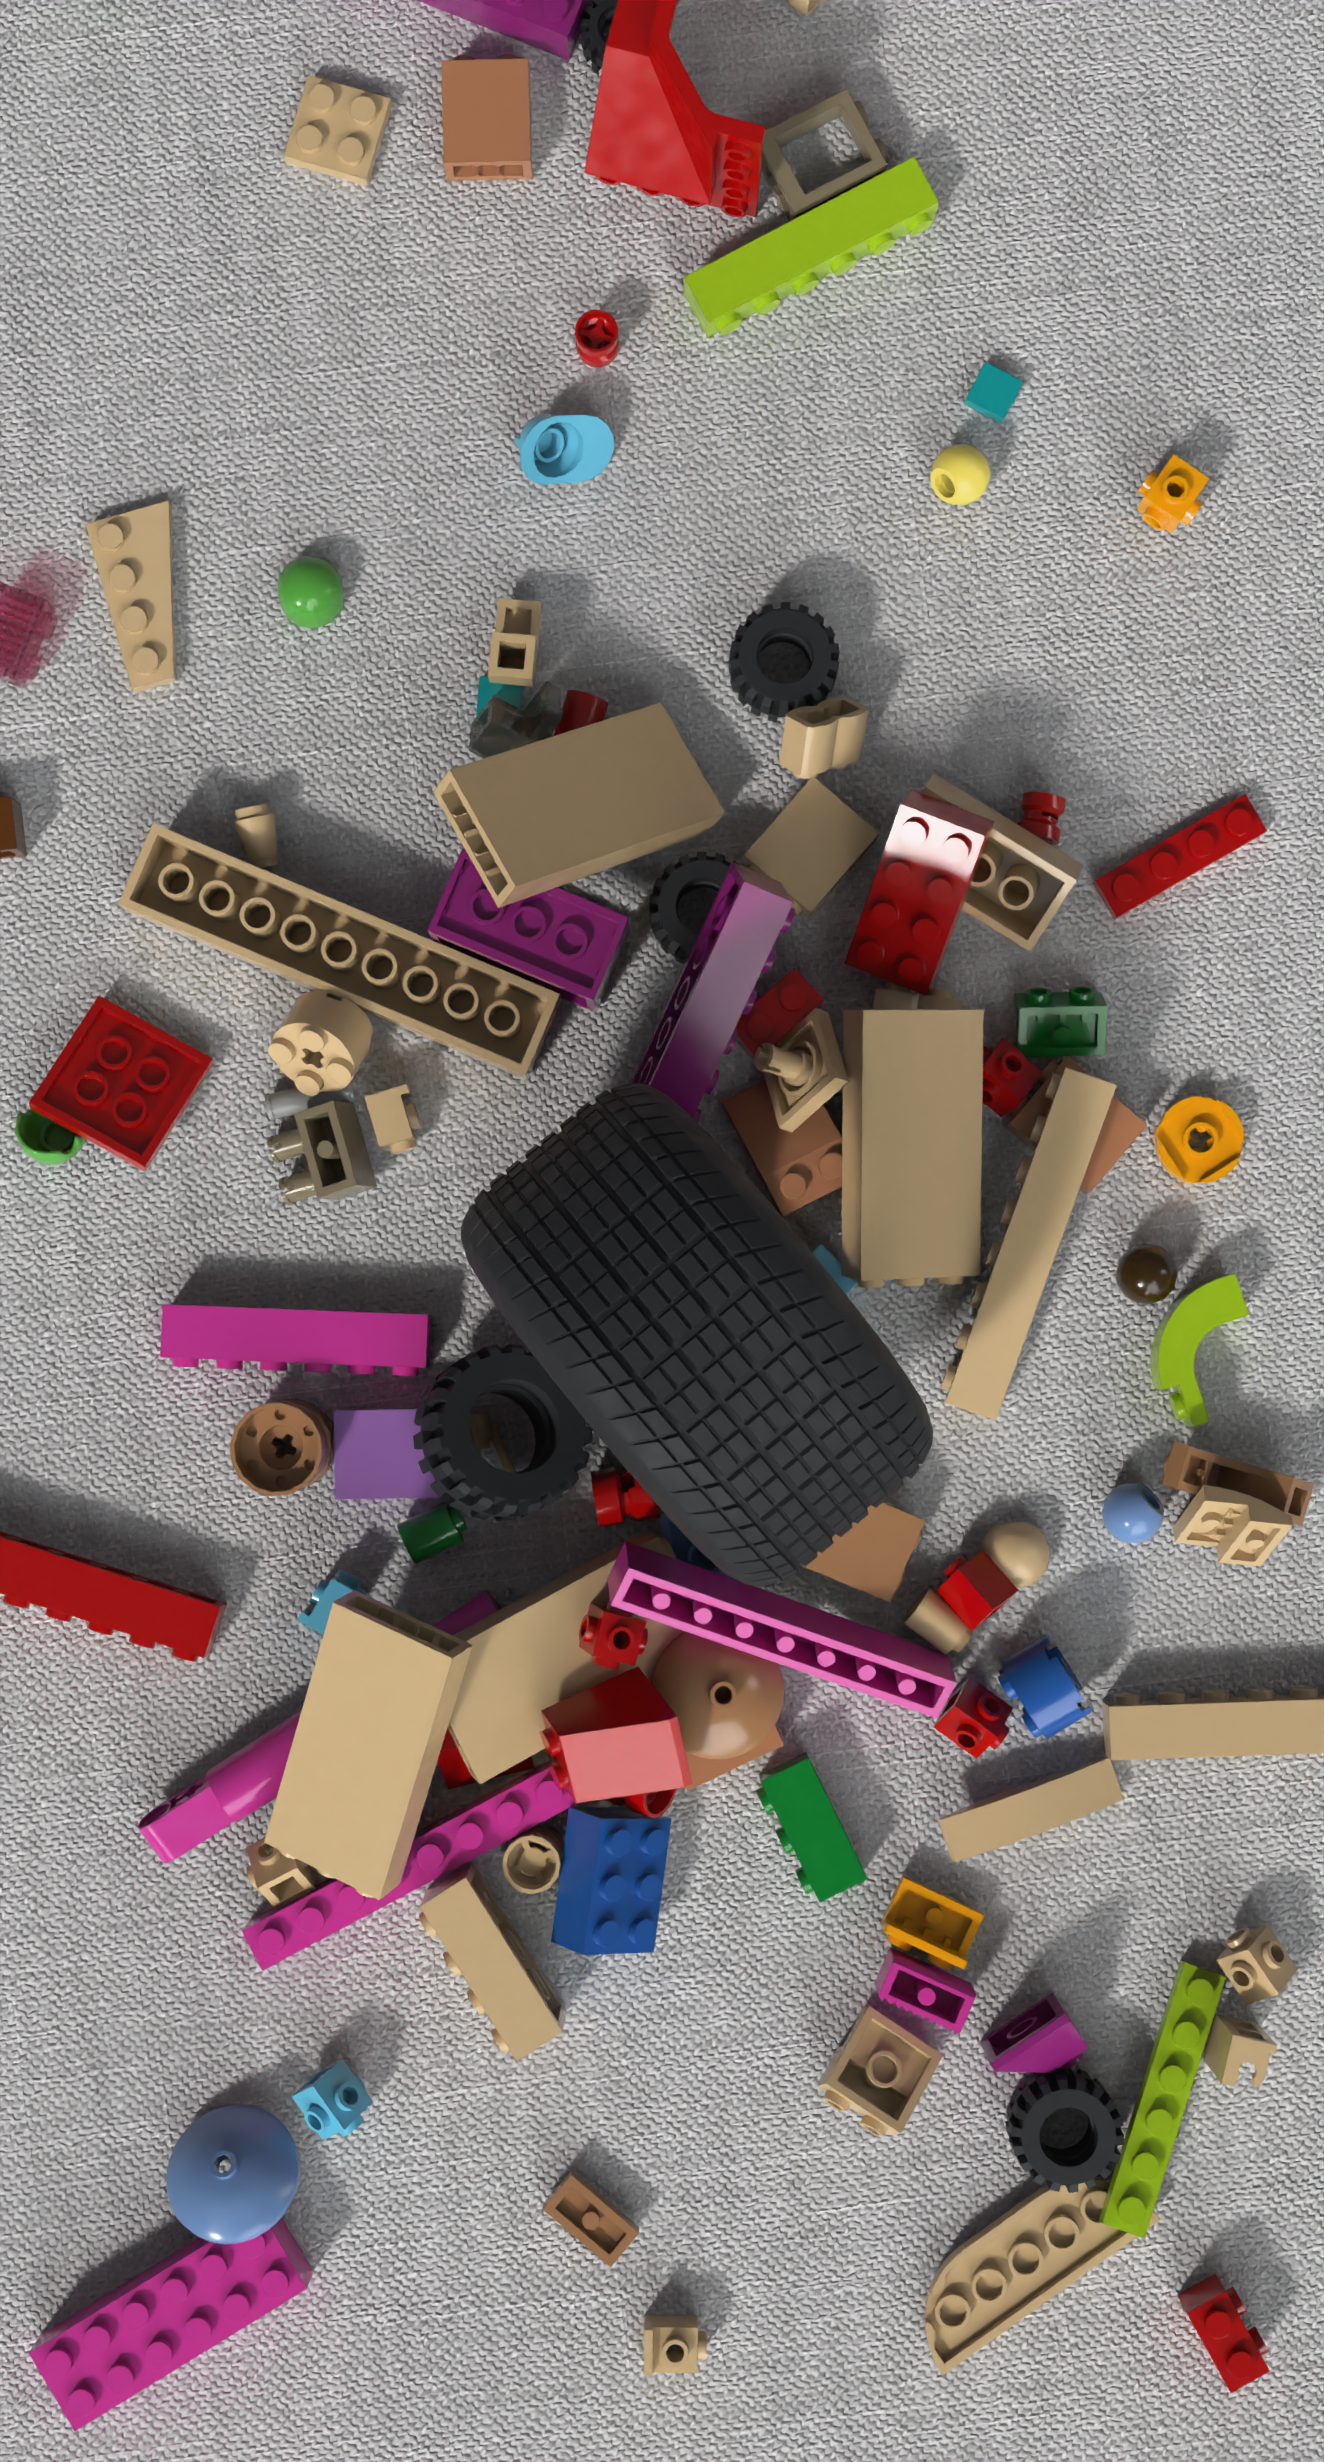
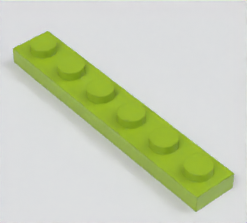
[1099,1960,1226,2239]

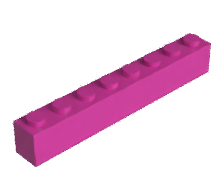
[607,1541,957,1718]
[242,1759,577,1971]

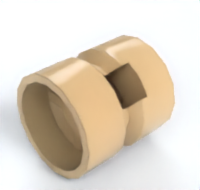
[502,1825,564,1894]

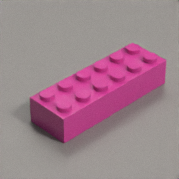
[29,2217,314,2431]

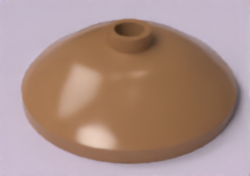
[651,1632,784,1759]

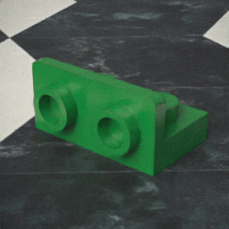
[1014,986,1107,1057]

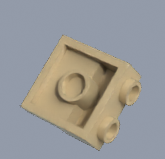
[817,2006,943,2138]

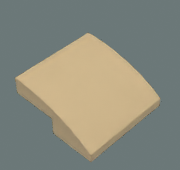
[1173,1485,1293,1567]

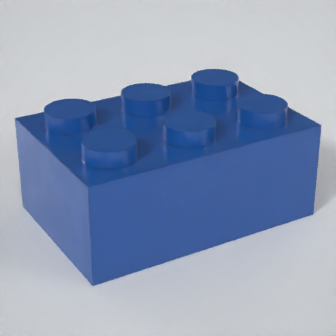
[551,1807,671,1955]

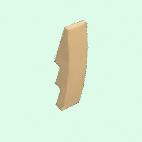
[938,1757,1124,1862]

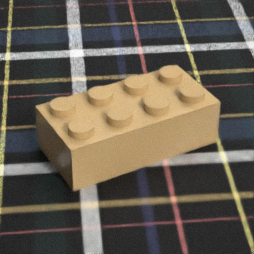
[881,773,1084,952]
[419,1861,566,2061]

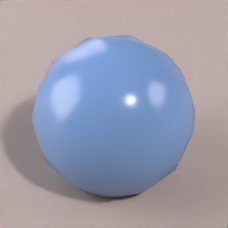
[1102,1482,1164,1544]

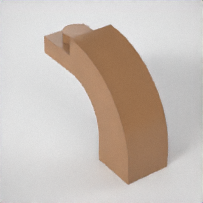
[1162,1441,1314,1526]

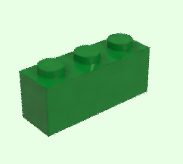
[756,1752,868,1902]

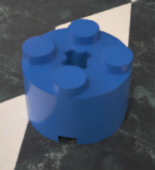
[998,1634,1094,1739]

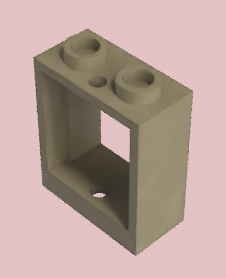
[761,89,889,222]

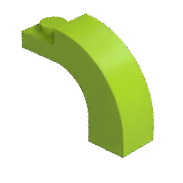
[1150,1273,1249,1427]

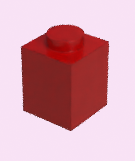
[936,1550,1019,1631]

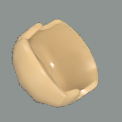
[979,1521,1051,1588]

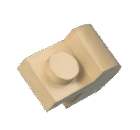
[488,598,542,687]

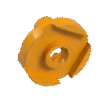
[1153,1096,1244,1184]

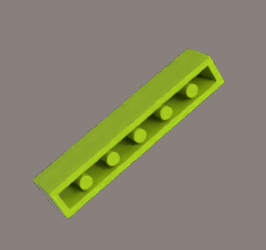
[683,157,939,338]

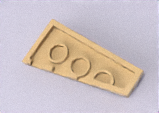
[85,500,177,693]

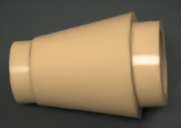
[233,803,278,868]

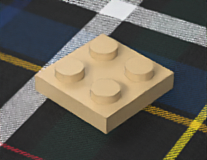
[284,75,392,187]

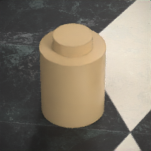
[903,1587,973,1655]

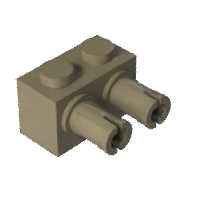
[267,1100,377,1205]

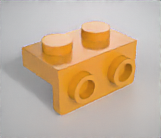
[880,1874,984,1970]

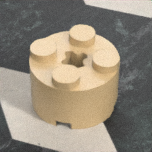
[268,990,373,1096]

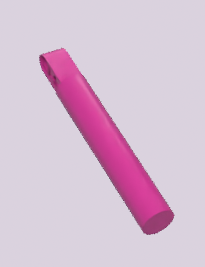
[137,1590,502,1863]

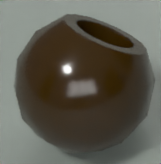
[1115,1243,1178,1305]

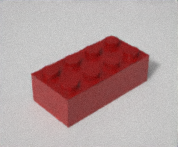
[844,789,995,995]

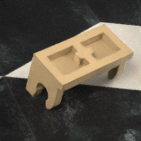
[1204,2013,1277,2087]

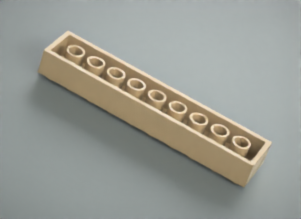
[118,823,562,1080]

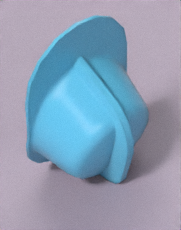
[514,414,614,485]

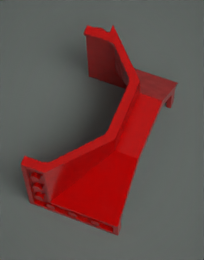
[584,0,766,218]

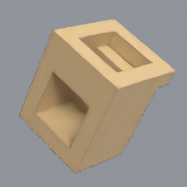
[364,1084,421,1155]
[644,2315,707,2376]

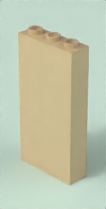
[433,702,725,908]
[841,1009,984,1288]
[448,1530,686,1784]
[264,1590,473,1900]

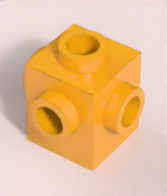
[1136,454,1210,534]

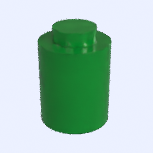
[397,1501,468,1564]

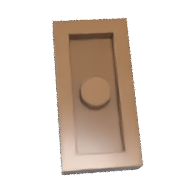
[543,2170,639,2267]

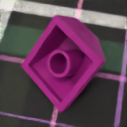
[980,1992,1089,2073]

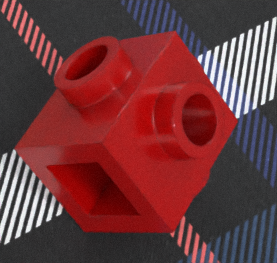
[982,1038,1042,1117]
[579,1600,648,1670]
[934,1677,1013,1759]

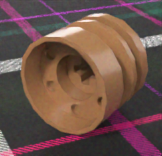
[230,1398,334,1496]

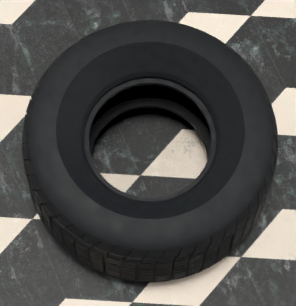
[461,1083,933,1586]

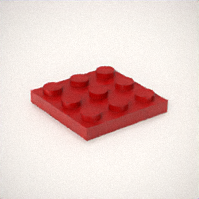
[29,996,213,1172]

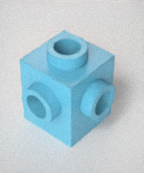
[291,2059,373,2140]

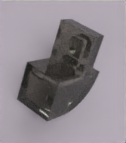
[469,681,563,759]

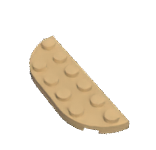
[924,2177,1160,2376]

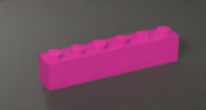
[160,1304,432,1376]

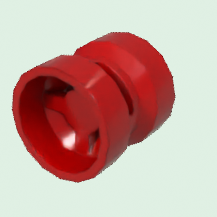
[575,310,619,368]
[1018,792,1066,845]

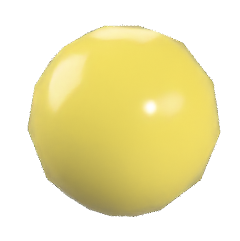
[930,443,991,506]

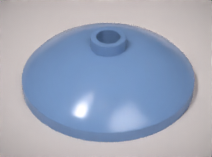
[166,2104,300,2244]

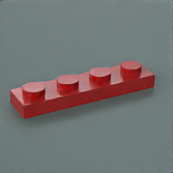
[1093,794,1267,920]

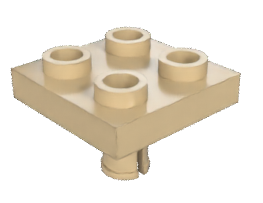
[754,1008,849,1132]

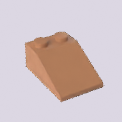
[722,1080,842,1218]

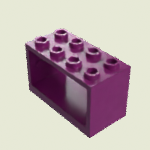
[427,848,630,1013]

